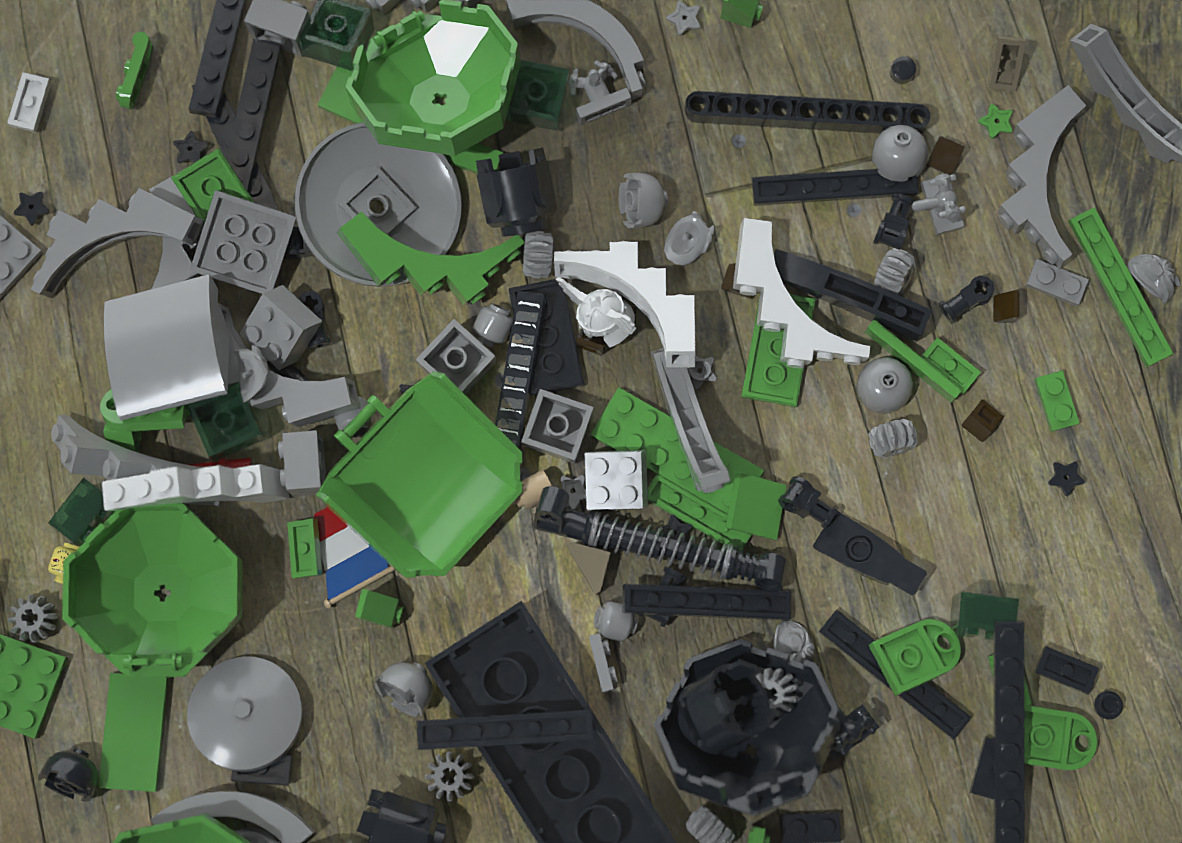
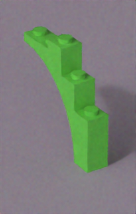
[337,212,525,305]

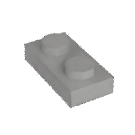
[1025,259,1089,307]
[589,633,618,693]

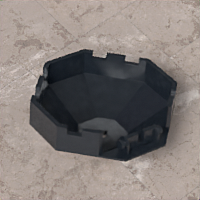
[654,639,841,816]

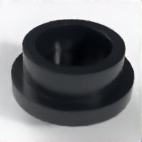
[1094,691,1123,720]

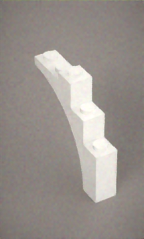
[733,218,870,369]
[554,241,695,368]
[102,464,289,511]

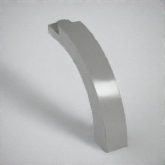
[505,0,645,100]
[150,791,316,843]

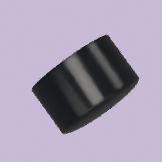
[890,56,916,84]

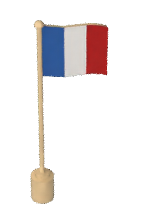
[314,469,552,609]

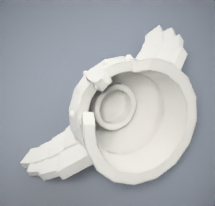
[556,277,636,347]

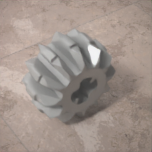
[523,231,553,278]
[874,248,916,296]
[868,419,918,458]
[8,594,58,643]
[756,668,799,717]
[425,752,474,801]
[686,806,735,843]

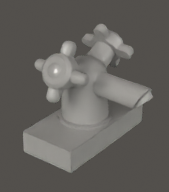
[569,60,631,126]
[912,174,966,236]

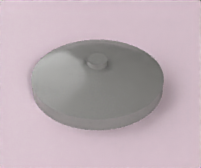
[187,657,303,772]

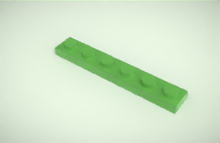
[1068,207,1173,368]

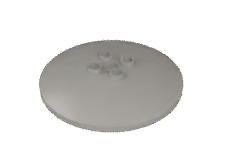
[294,123,461,287]

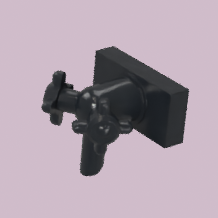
[828,703,880,761]

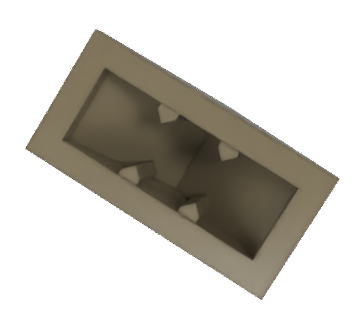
[989,36,1026,91]
[567,542,610,596]

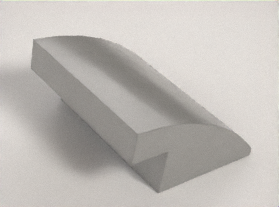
[104,274,230,420]

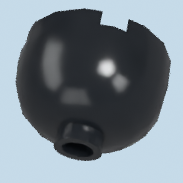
[38,748,99,802]

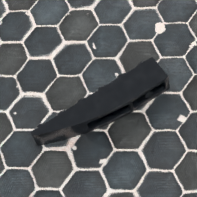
[774,249,933,342]

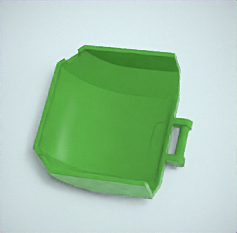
[316,371,522,578]

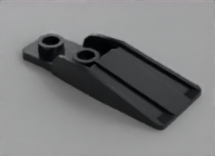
[813,511,927,596]

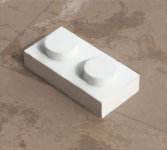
[7,72,51,133]

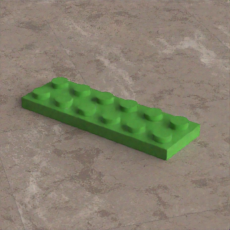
[590,387,764,514]

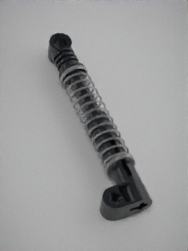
[534,486,788,592]

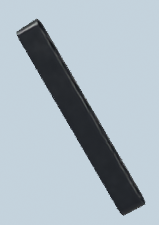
[684,91,931,134]

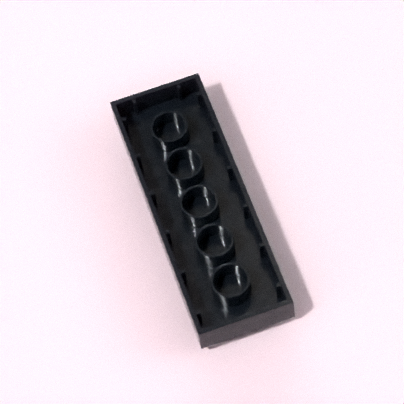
[424,600,676,843]

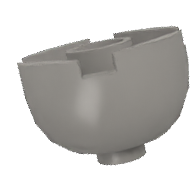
[872,125,928,182]
[619,173,668,228]
[856,357,913,414]
[374,662,433,717]

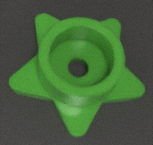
[978,104,1013,139]

